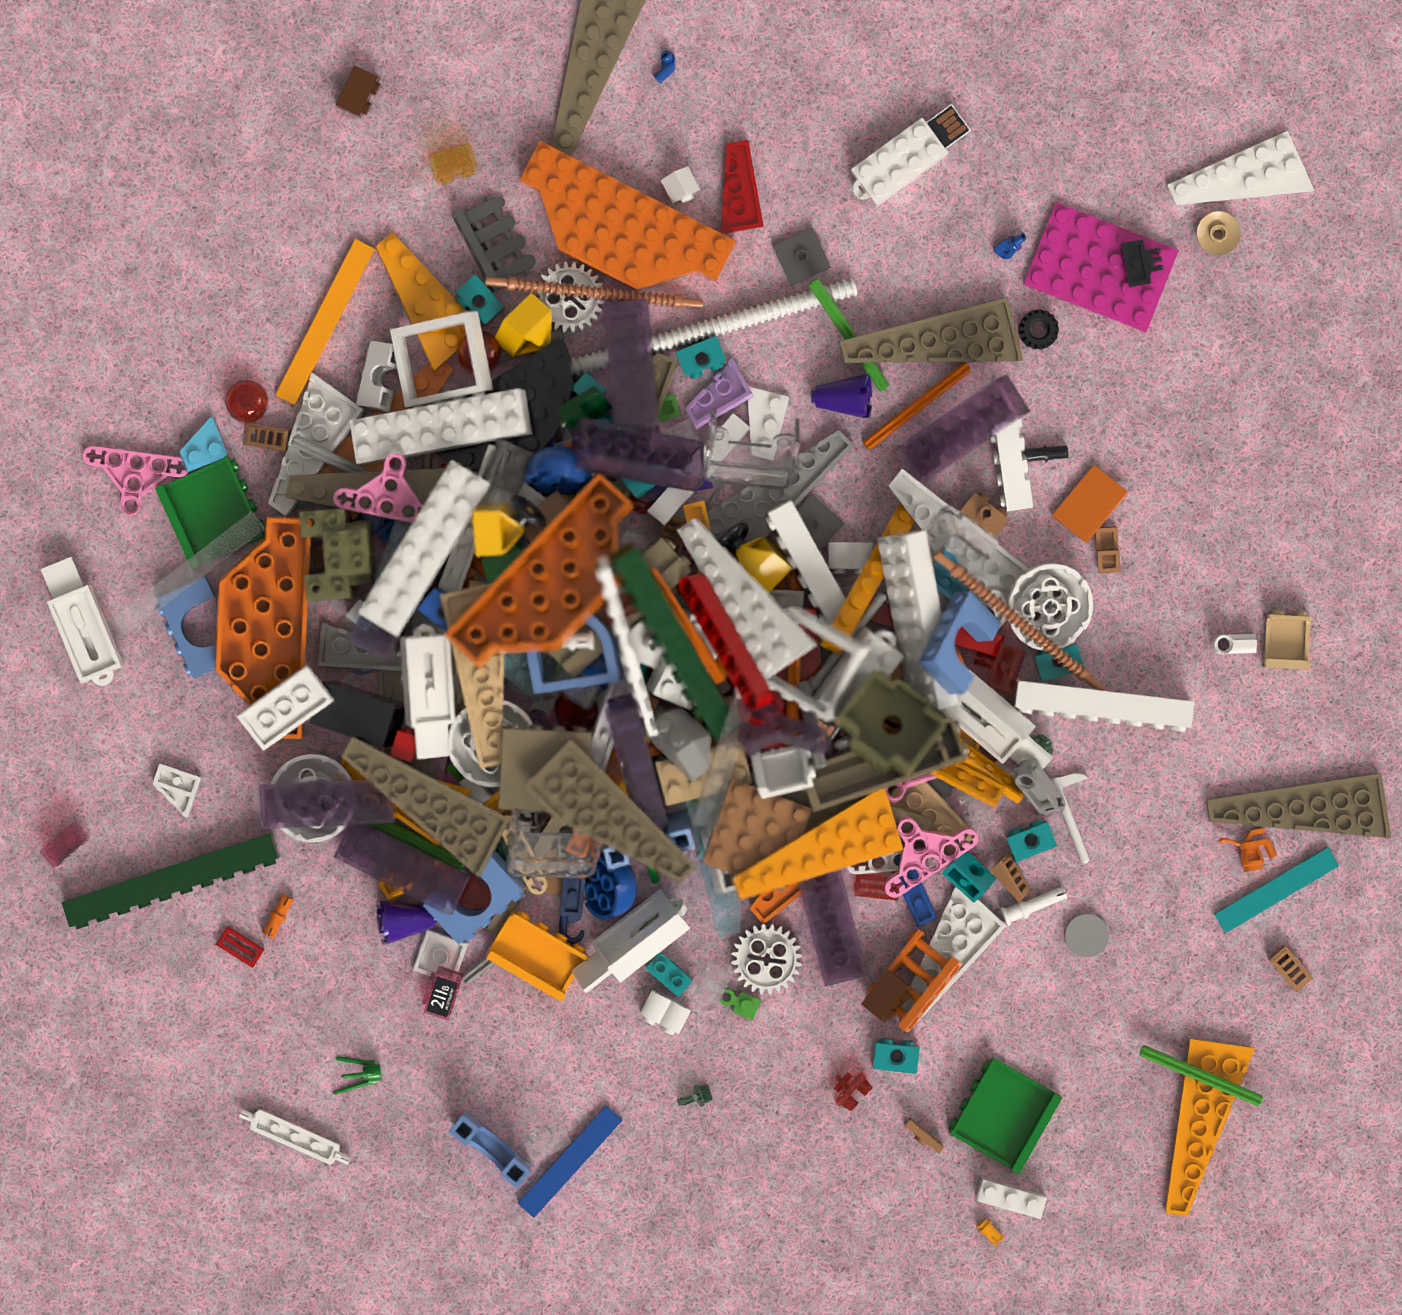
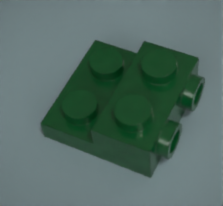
[557,386,614,438]

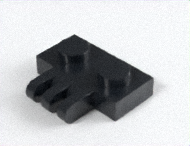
[1121,240,1164,288]

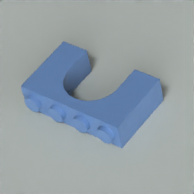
[156,576,216,678]
[918,591,1002,694]
[603,809,695,869]
[423,849,526,945]
[449,1110,533,1189]

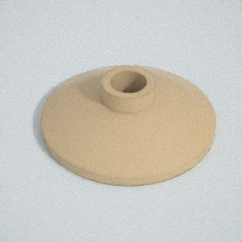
[1197,211,1241,255]

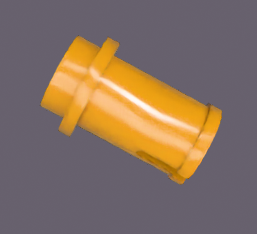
[976,1218,1004,1246]

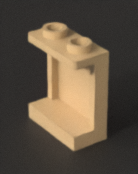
[1263,610,1312,670]

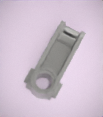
[1012,759,1065,816]

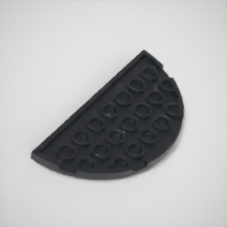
[435,338,574,471]

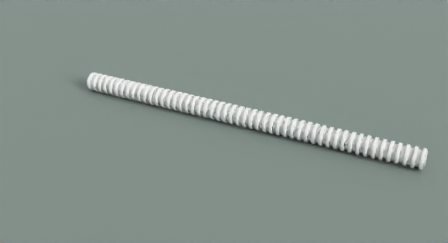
[571,277,858,379]

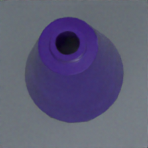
[811,374,873,418]
[377,901,438,945]

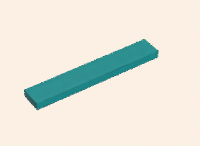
[1214,847,1339,933]

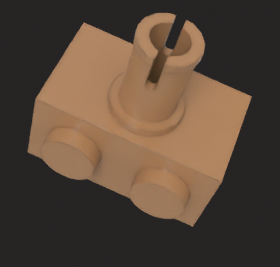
[958,492,1009,540]

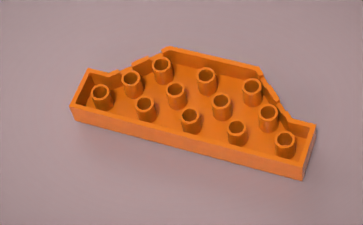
[520,141,736,291]
[445,473,634,669]
[214,515,312,739]

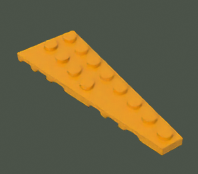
[732,789,904,900]
[1165,1038,1255,1216]

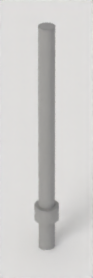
[808,593,887,693]

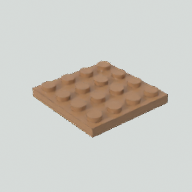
[701,779,812,893]

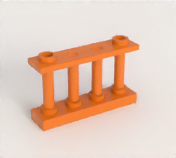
[865,929,963,1033]

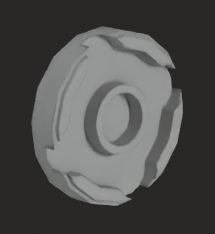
[1065,913,1109,957]

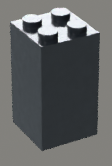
[310,680,405,748]

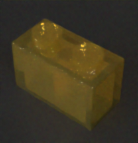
[428,143,479,185]

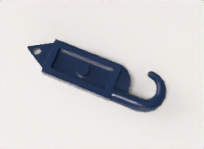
[558,859,586,944]

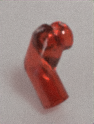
[628,495,657,515]

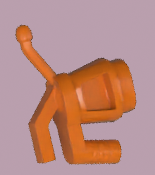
[1219,828,1277,872]

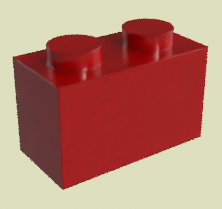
[390,727,416,762]

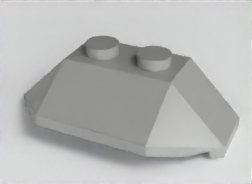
[635,708,711,782]

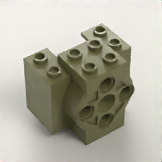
[299,509,377,602]
[836,670,946,778]

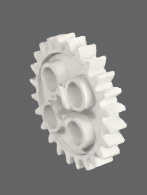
[534,262,605,334]
[731,923,802,995]

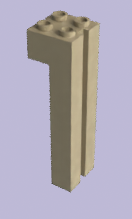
[548,536,692,678]
[805,716,969,813]

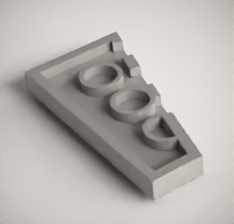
[317,622,402,672]

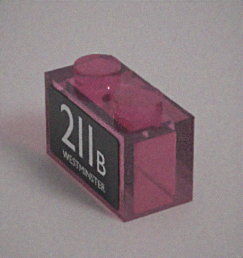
[39,822,90,868]
[422,966,464,1020]

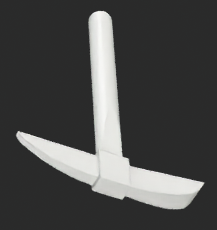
[1027,773,1090,863]

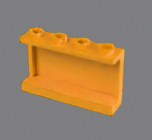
[485,910,589,1002]

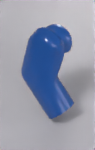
[653,50,676,83]

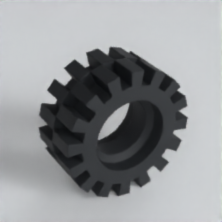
[1019,309,1059,350]

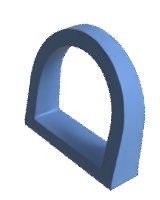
[527,614,624,694]

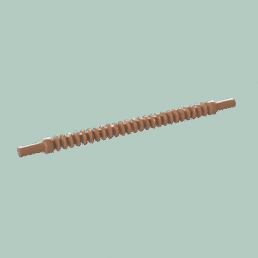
[485,276,703,309]
[934,551,1105,691]

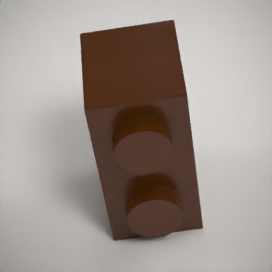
[336,65,381,119]
[861,970,912,1022]

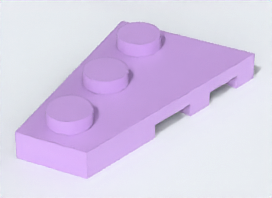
[685,358,754,429]

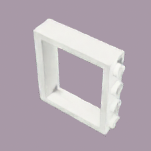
[390,312,493,408]
[766,607,870,721]

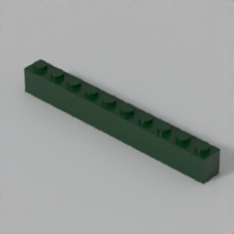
[608,542,738,741]
[61,833,280,929]

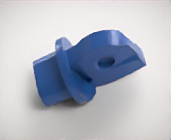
[993,232,1027,259]

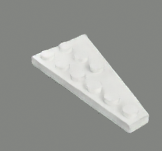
[1167,131,1315,206]
[268,372,365,516]
[901,886,1006,1023]

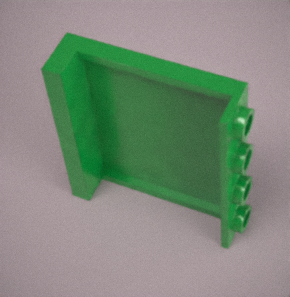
[155,456,265,569]
[948,1057,1062,1174]

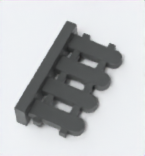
[452,195,536,293]

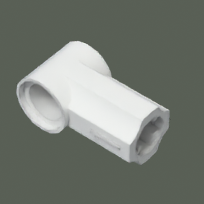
[1211,633,1257,654]

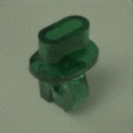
[677,1084,713,1107]

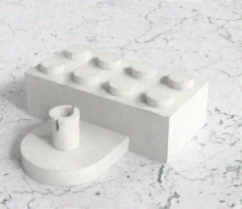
[628,608,717,710]

